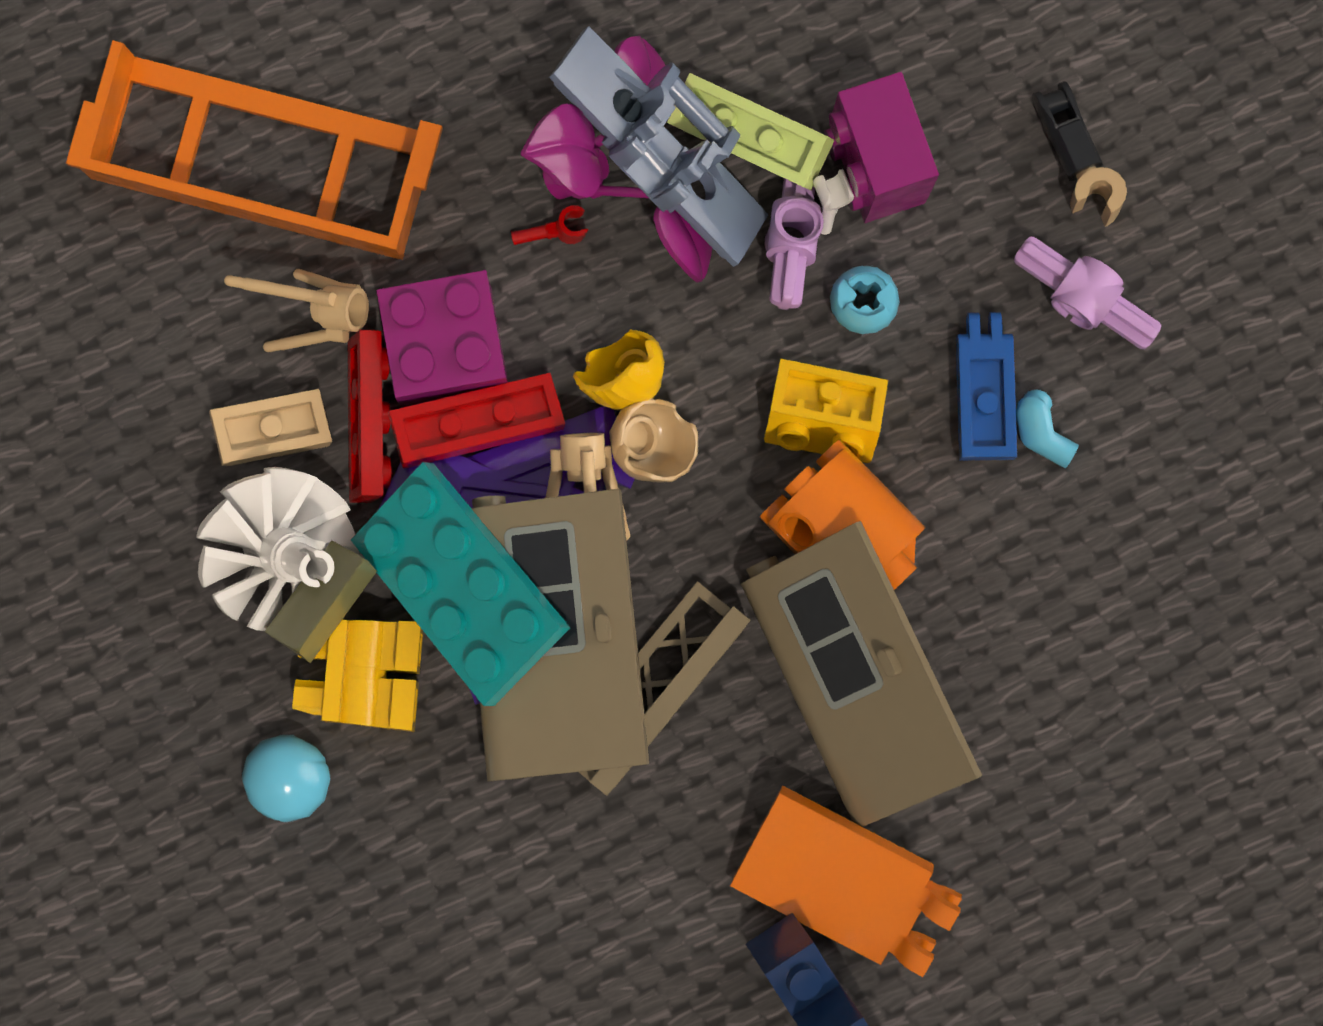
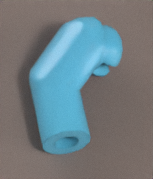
[1016,389,1079,468]

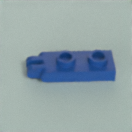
[956,312,1017,461]

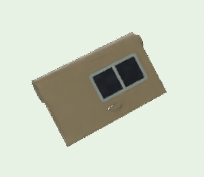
[471,489,649,782]
[741,521,982,827]

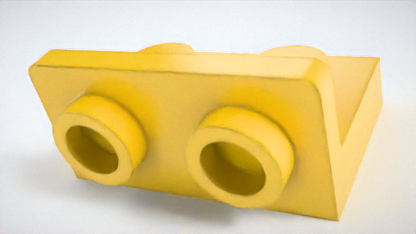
[764,358,888,463]

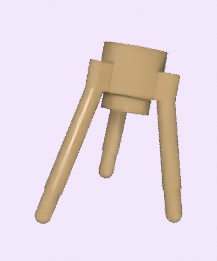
[224,269,369,352]
[545,433,630,541]

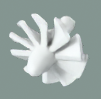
[196,467,359,631]

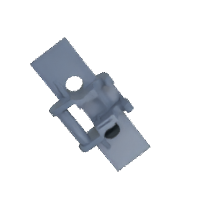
[549,26,768,267]

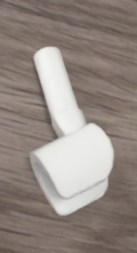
[813,169,854,235]

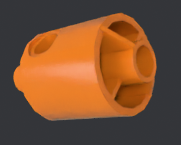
[759,439,926,590]

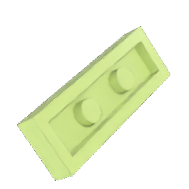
[667,73,834,190]

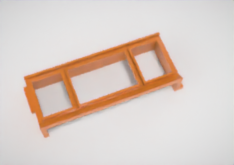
[66,40,443,260]

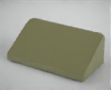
[265,540,377,663]

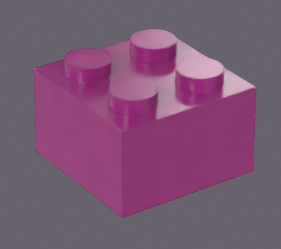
[824,71,939,223]
[376,270,508,408]

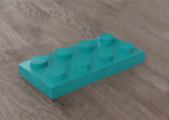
[351,462,570,706]

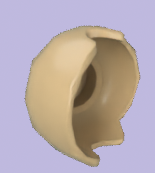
[609,398,698,482]

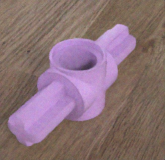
[765,178,824,310]
[1014,237,1161,350]

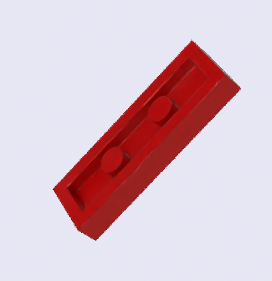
[348,330,391,503]
[389,372,565,469]

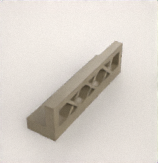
[579,581,751,796]

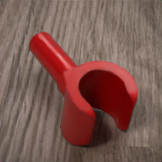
[511,205,589,245]

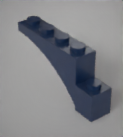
[745,913,868,1026]

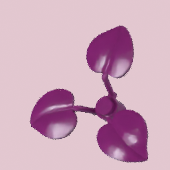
[521,35,712,283]

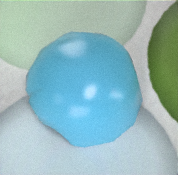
[242,735,330,822]

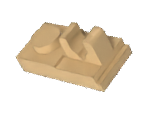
[209,389,332,466]

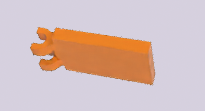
[730,785,962,977]

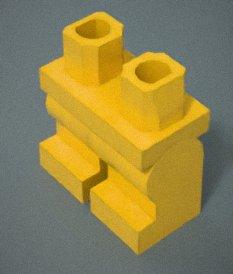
[292,619,423,732]

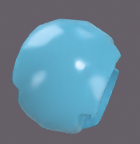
[830,266,900,334]

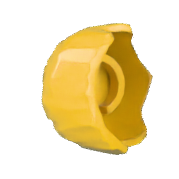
[573,329,664,410]

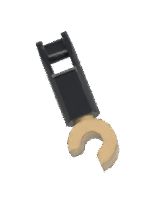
[1032,81,1127,227]

